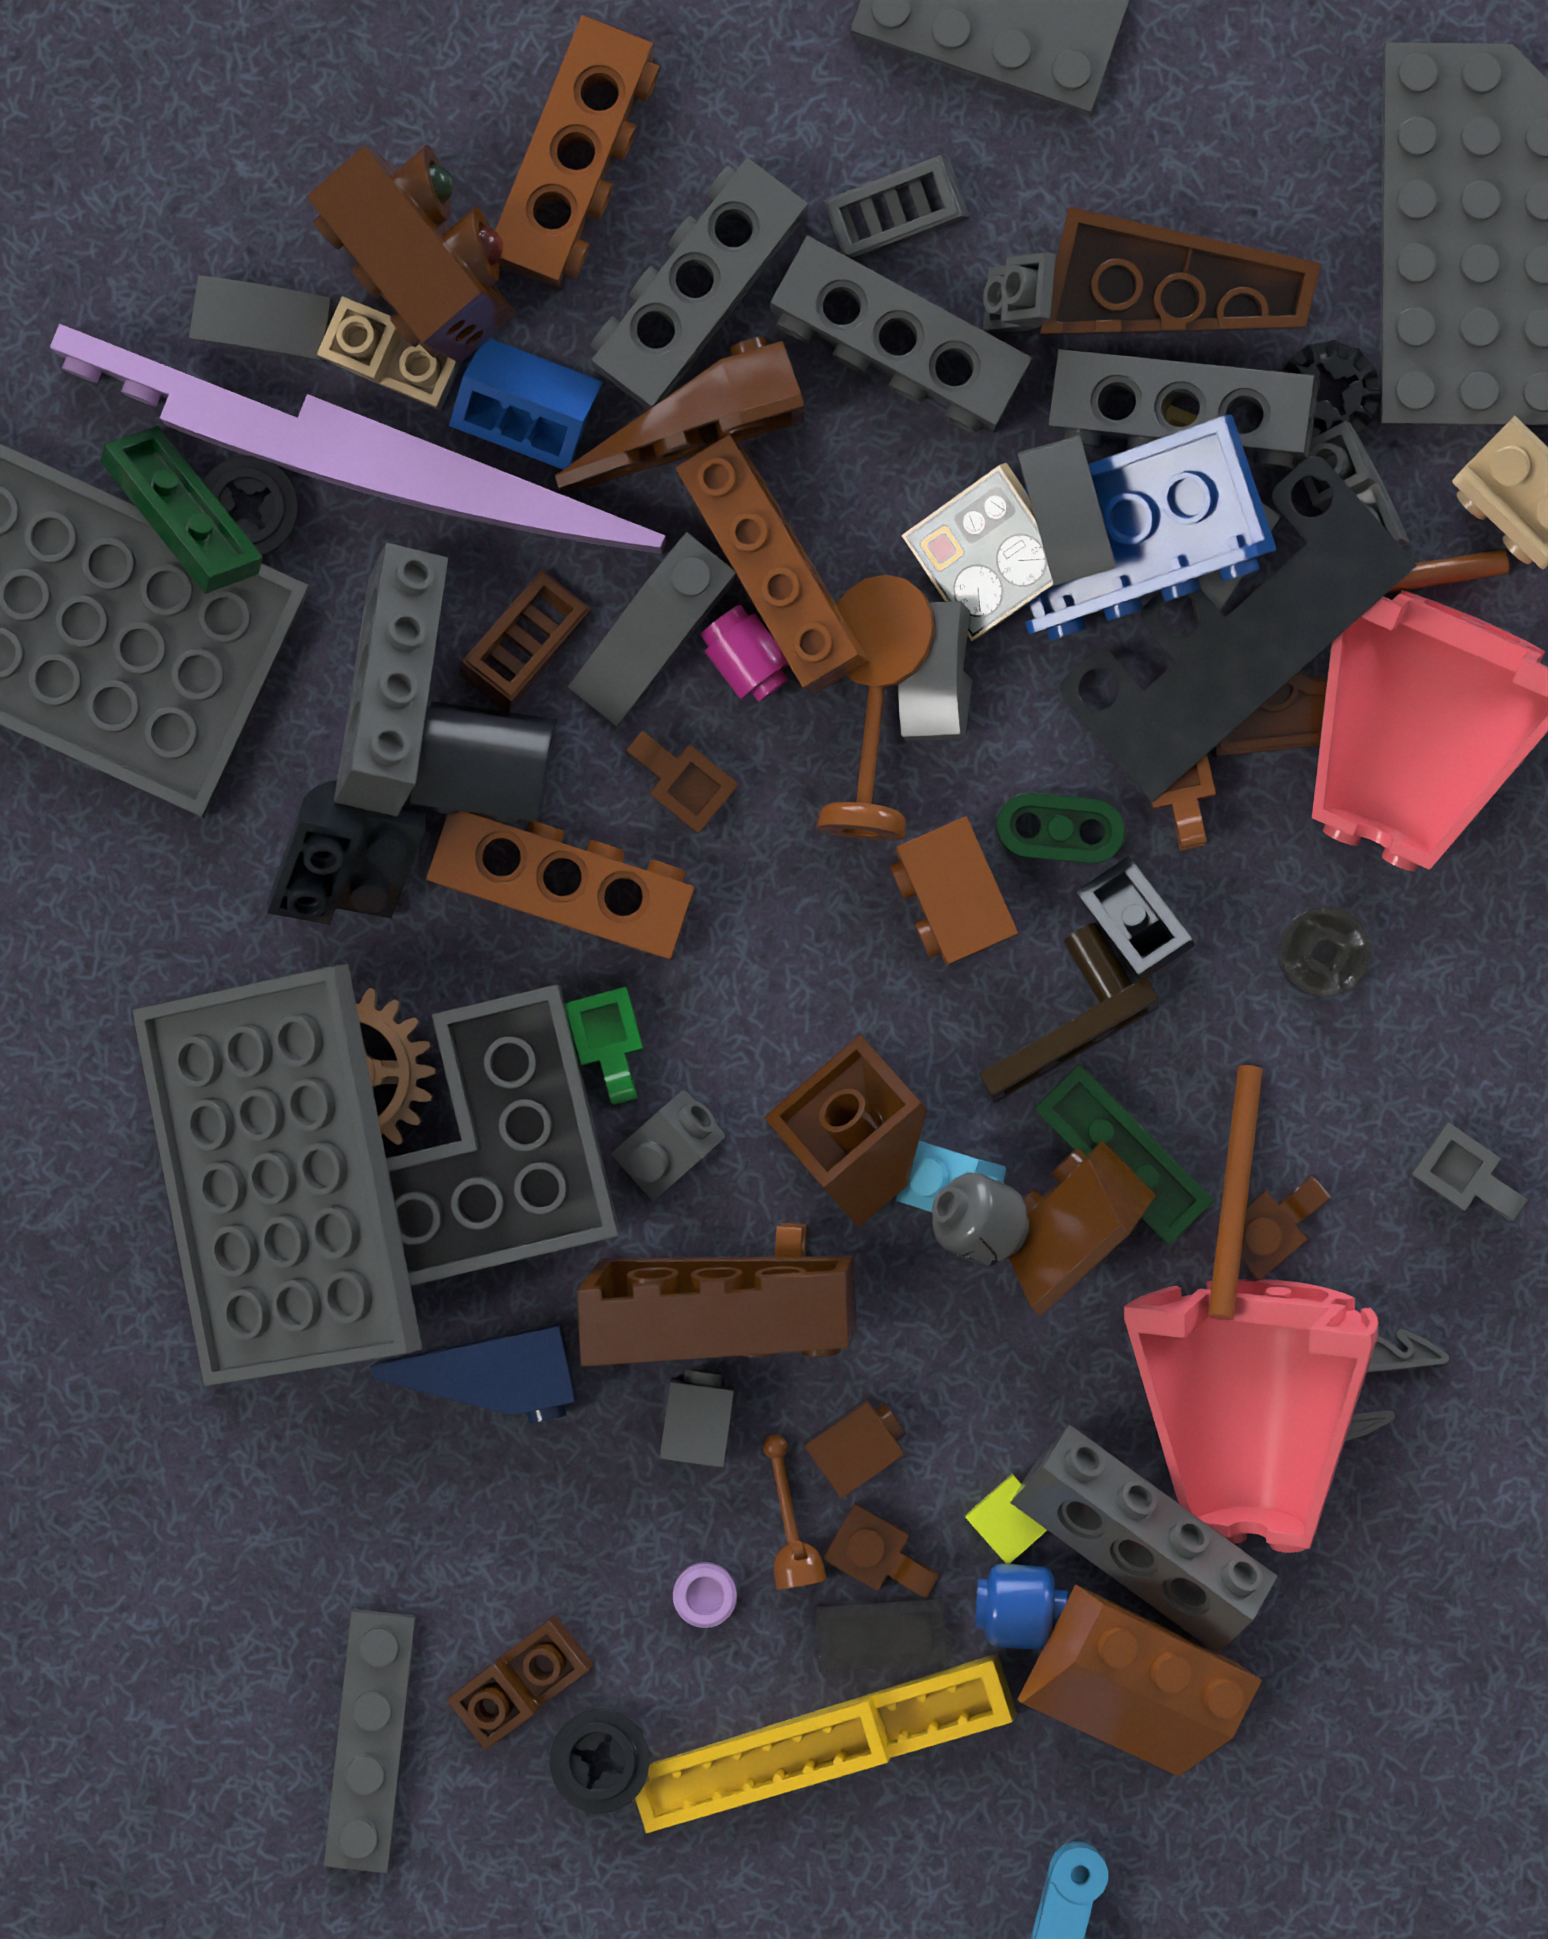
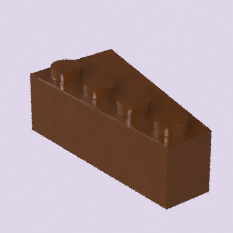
[1039,207,1321,336]
[577,1256,857,1366]

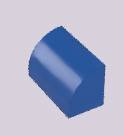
[449,338,603,470]

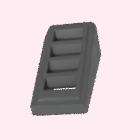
[824,155,970,259]

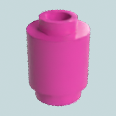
[700,605,789,702]

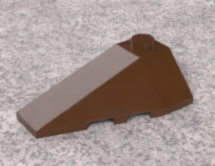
[555,336,805,495]

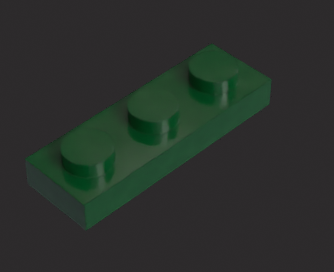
[100,426,263,594]
[1033,1064,1215,1245]

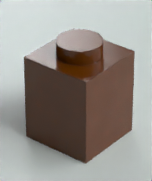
[804,1398,907,1499]

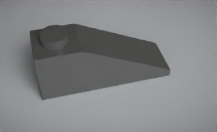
[568,532,737,727]

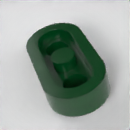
[996,793,1125,864]

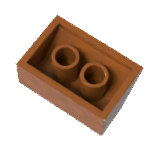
[1017,1585,1262,1776]

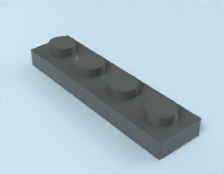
[324,1609,416,1873]

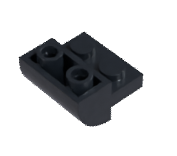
[410,701,558,823]
[267,780,426,925]

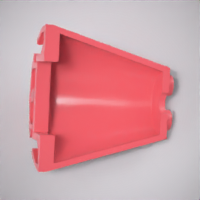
[1312,590,1548,872]
[1124,1279,1378,1553]

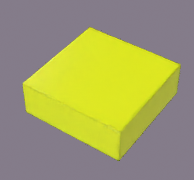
[965,1473,1047,1564]

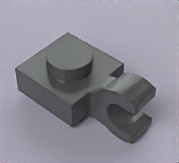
[1410,1122,1528,1221]

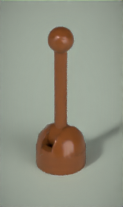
[763,1434,827,1590]

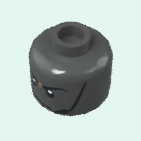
[932,1172,1029,1266]

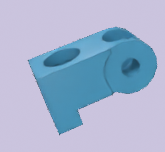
[1031,1841,1108,1939]

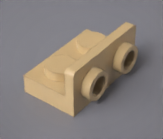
[1452,416,1548,570]

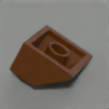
[764,1034,927,1227]

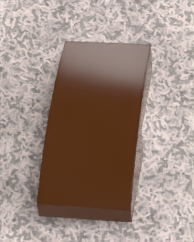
[447,1614,594,1751]

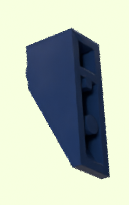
[370,1323,577,1423]

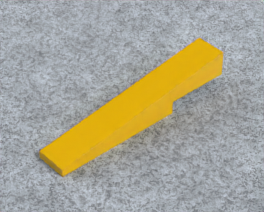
[635,1653,1017,1833]

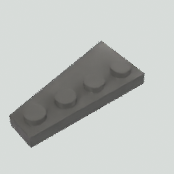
[850,0,1129,116]

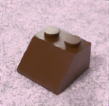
[1008,1140,1156,1316]

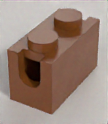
[889,816,1018,965]

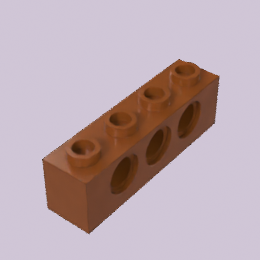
[493,15,661,290]
[675,434,870,694]
[426,811,695,961]

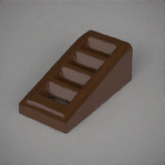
[459,570,591,712]

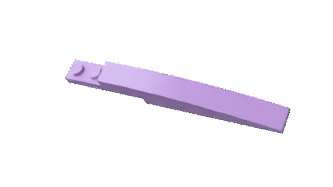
[50,324,666,554]

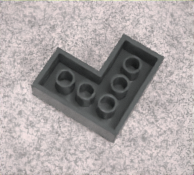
[386,984,620,1286]

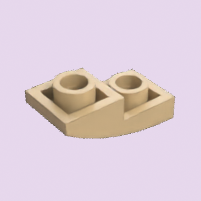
[317,296,462,411]

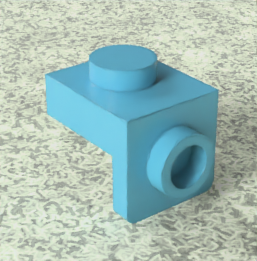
[896,1141,1006,1212]

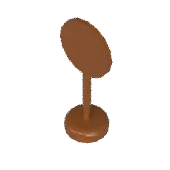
[816,574,935,841]

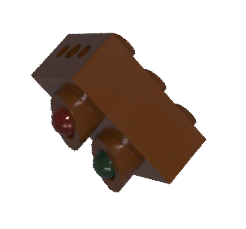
[306,145,517,363]

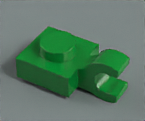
[564,987,644,1105]

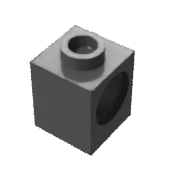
[660,1369,734,1467]

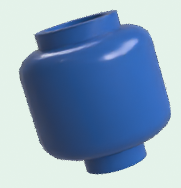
[975,1563,1067,1650]

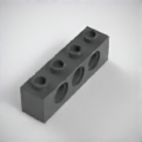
[590,157,808,410]
[770,235,1032,435]
[1049,349,1318,470]
[334,543,448,817]
[1010,1424,1277,1654]

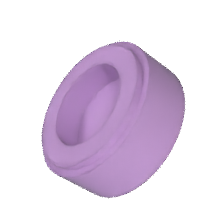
[673,1562,737,1628]

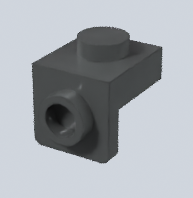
[611,1090,725,1201]

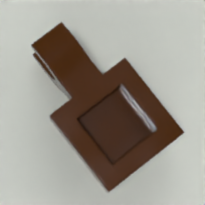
[626,731,739,834]
[1217,1175,1331,1280]
[823,1503,939,1598]

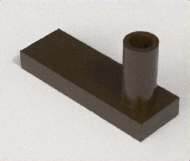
[979,922,1159,1104]

